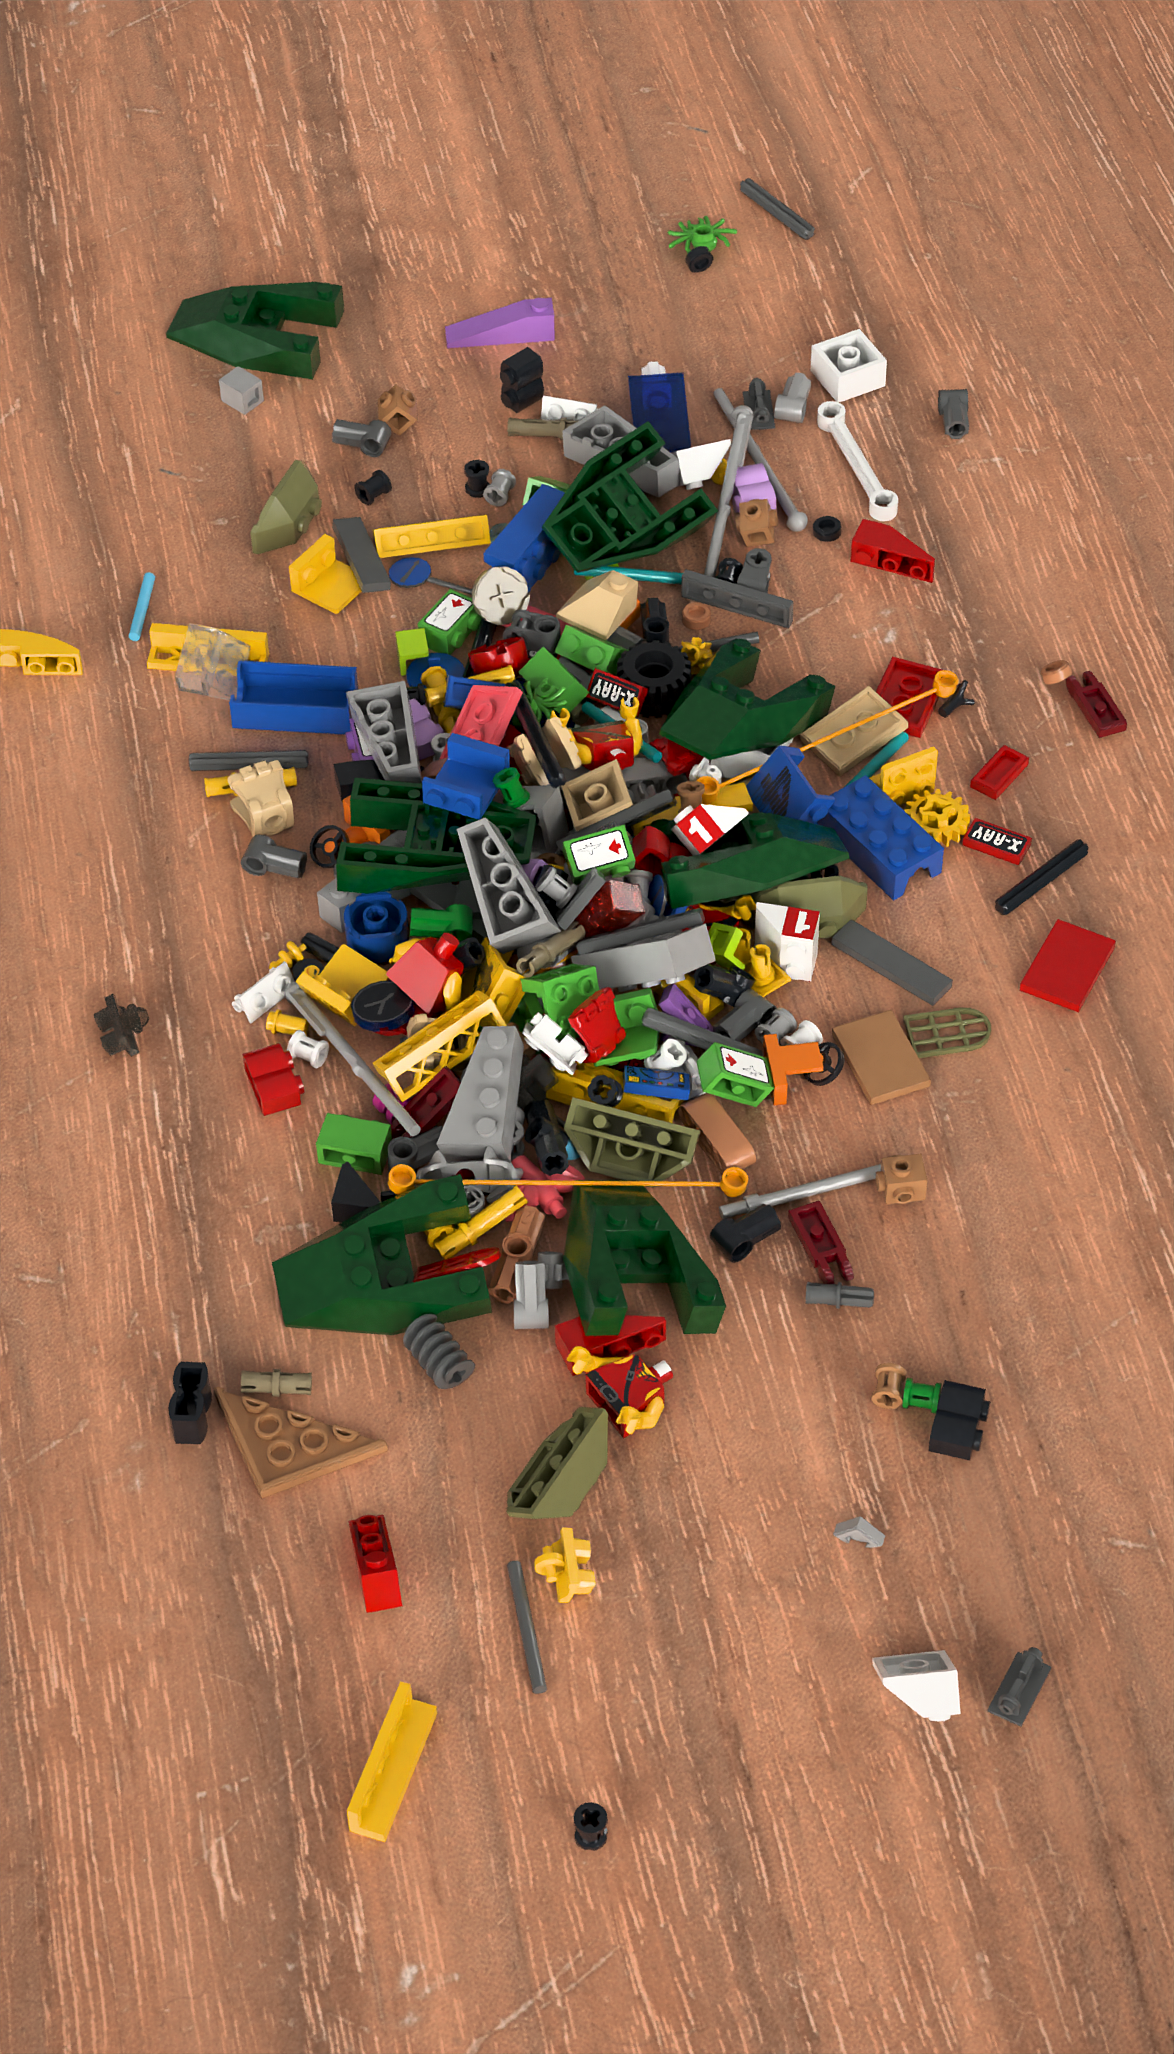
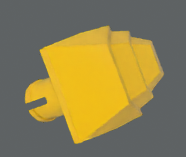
[727,928,791,997]

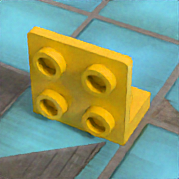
[289,534,362,614]
[869,747,938,806]
[295,944,390,1027]

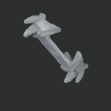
[414,1146,523,1204]

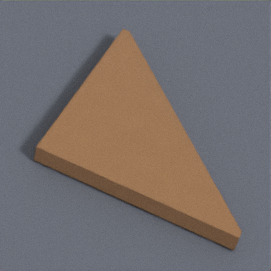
[213,1386,388,1499]

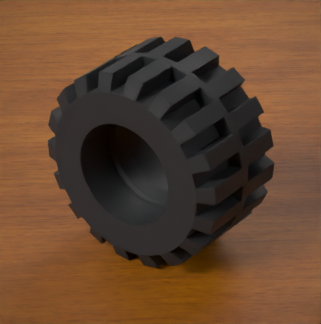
[617,640,691,718]

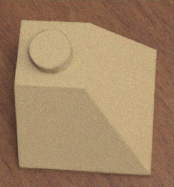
[556,570,638,641]
[561,759,633,831]

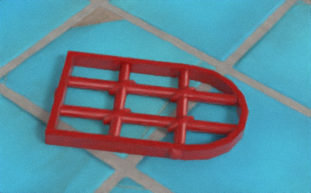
[413,1247,501,1282]

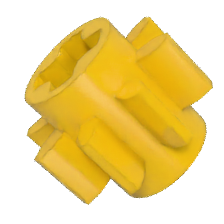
[681,637,713,674]

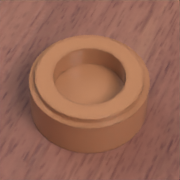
[682,602,711,630]
[1040,660,1072,684]

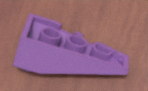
[445,298,555,348]

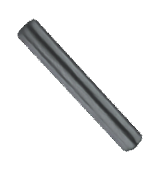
[740,178,815,240]
[189,750,309,771]
[642,1008,763,1057]

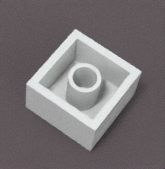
[811,329,887,402]

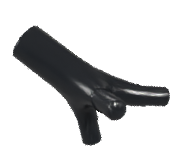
[938,680,975,718]

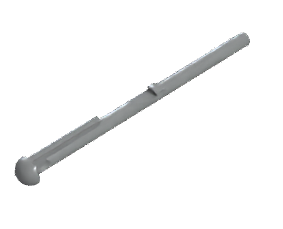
[713,388,808,532]
[704,405,754,578]
[285,982,421,1136]

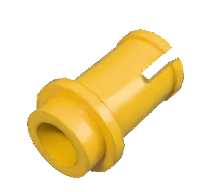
[266,1009,309,1035]

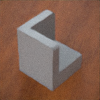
[219,367,264,415]

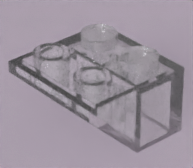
[175,623,250,700]

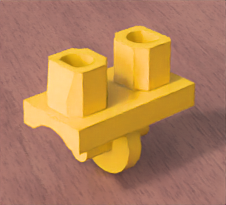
[534,1527,595,1603]

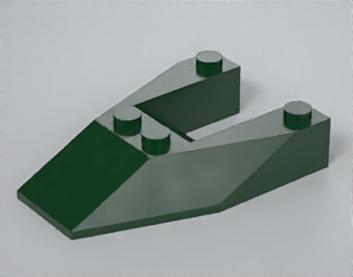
[166,282,344,380]
[542,421,718,573]
[659,638,836,760]
[336,778,536,894]
[643,812,849,909]
[272,1174,492,1335]
[563,1180,726,1336]

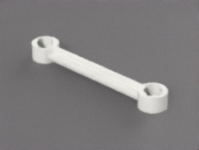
[817,401,898,521]

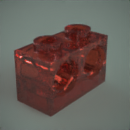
[574,880,645,937]

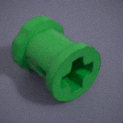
[492,767,530,808]
[902,1378,942,1414]

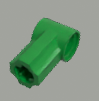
[410,904,473,942]

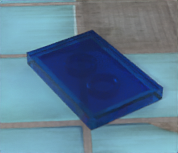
[628,372,691,453]

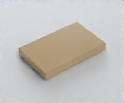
[800,686,908,777]

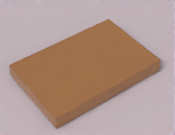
[832,1010,931,1105]

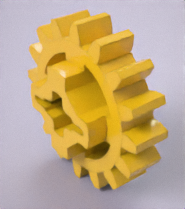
[904,789,970,847]

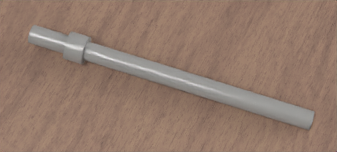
[719,1164,881,1219]

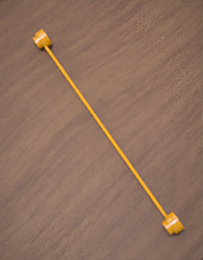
[697,670,958,805]
[388,1164,748,1197]

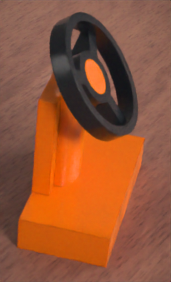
[310,795,390,868]
[763,1034,844,1106]

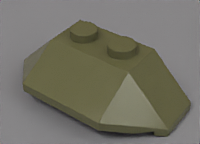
[250,459,322,554]
[742,876,868,939]
[564,1097,700,1188]
[506,1407,608,1519]

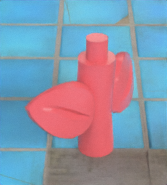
[505,1155,585,1222]

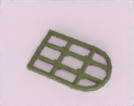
[903,1008,991,1058]

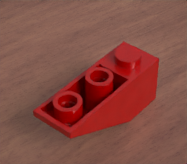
[850,519,935,583]
[555,1315,666,1376]
[348,1515,402,1613]

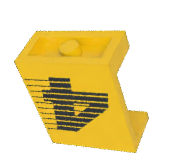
[461,937,526,1027]

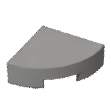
[833,1516,885,1548]

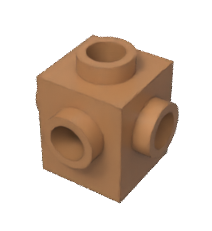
[378,384,418,436]
[735,499,778,547]
[875,1154,927,1204]

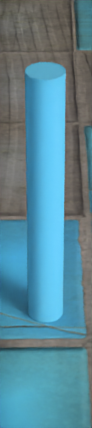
[128,572,155,641]

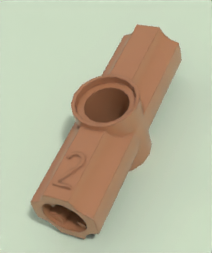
[489,1205,546,1304]

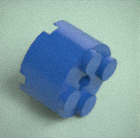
[344,892,409,963]

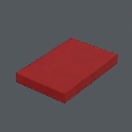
[876,656,942,738]
[1020,919,1116,1013]

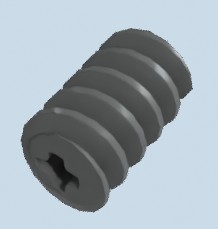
[403,1314,475,1389]

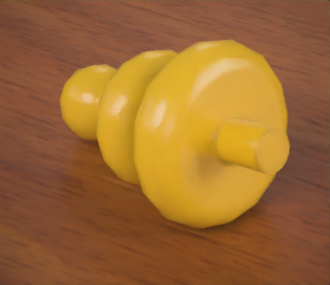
[711,458,727,485]
[269,941,307,969]

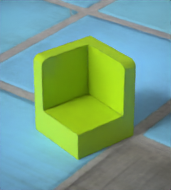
[395,628,429,676]
[708,922,746,970]

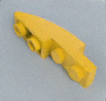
[0,629,83,675]

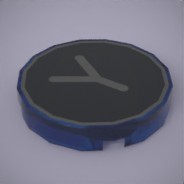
[351,981,416,1032]

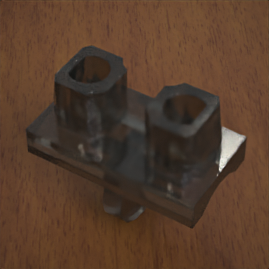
[93,994,149,1057]
[517,1054,559,1112]

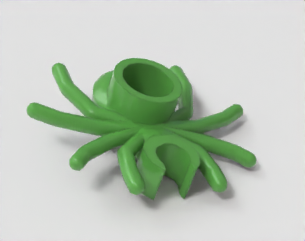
[668,216,737,254]
[512,678,567,736]

